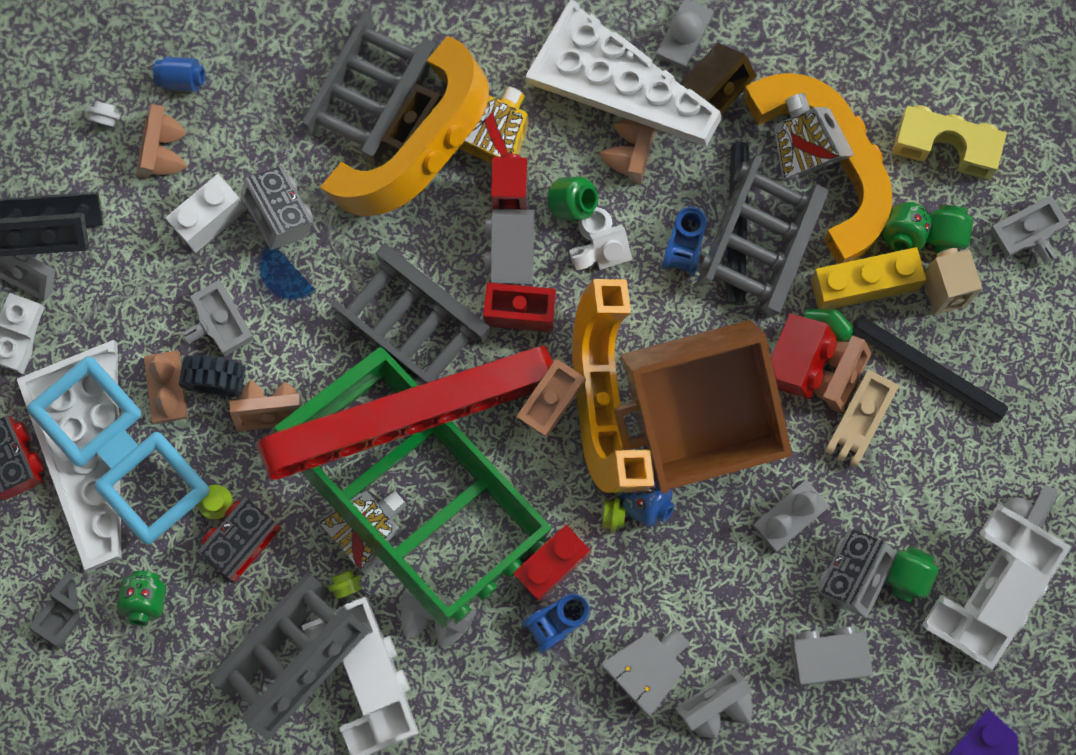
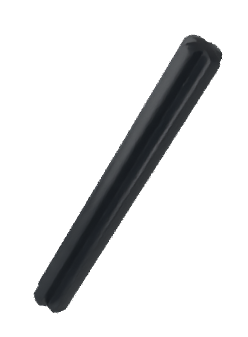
[726,142,749,305]
[853,317,1008,423]

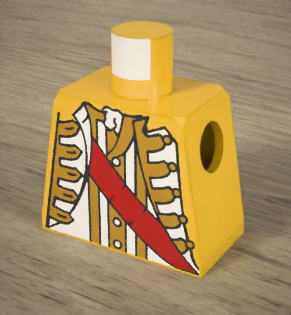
[459,87,528,164]

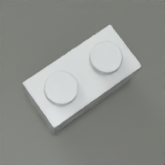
[165,174,247,253]

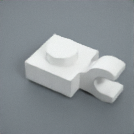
[569,225,632,270]

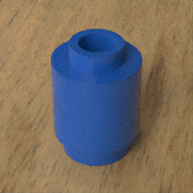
[153,57,205,92]

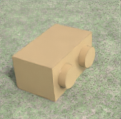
[924,248,983,315]

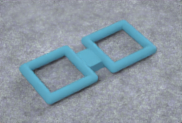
[27,356,210,545]

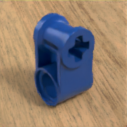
[661,207,706,277]
[521,594,590,654]

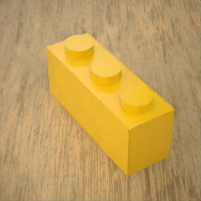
[810,247,926,309]

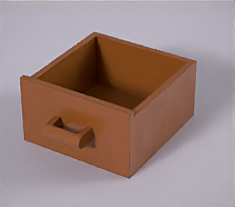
[614,320,792,494]

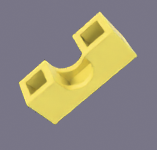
[892,105,1007,180]

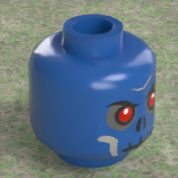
[620,478,675,527]

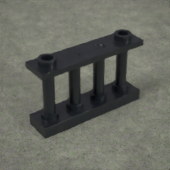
[0,192,104,257]

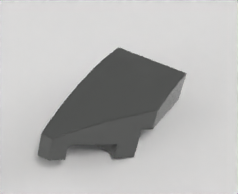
[29,571,81,650]

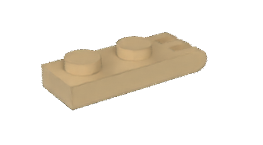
[824,369,900,468]

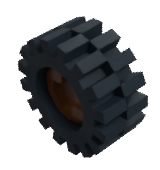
[179,355,246,397]

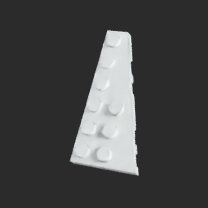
[525,0,721,146]
[17,340,122,571]

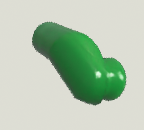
[804,309,853,342]

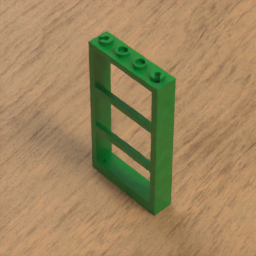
[273,346,552,628]

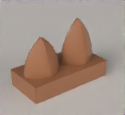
[135,104,187,178]
[599,118,656,185]
[814,336,872,414]
[144,350,189,425]
[516,358,587,437]
[230,380,303,432]

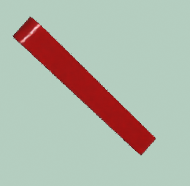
[256,346,553,480]

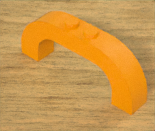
[320,36,489,216]
[743,73,892,264]
[572,279,654,493]

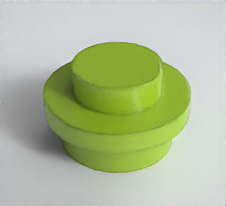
[197,485,233,520]
[602,498,626,533]
[327,569,363,599]

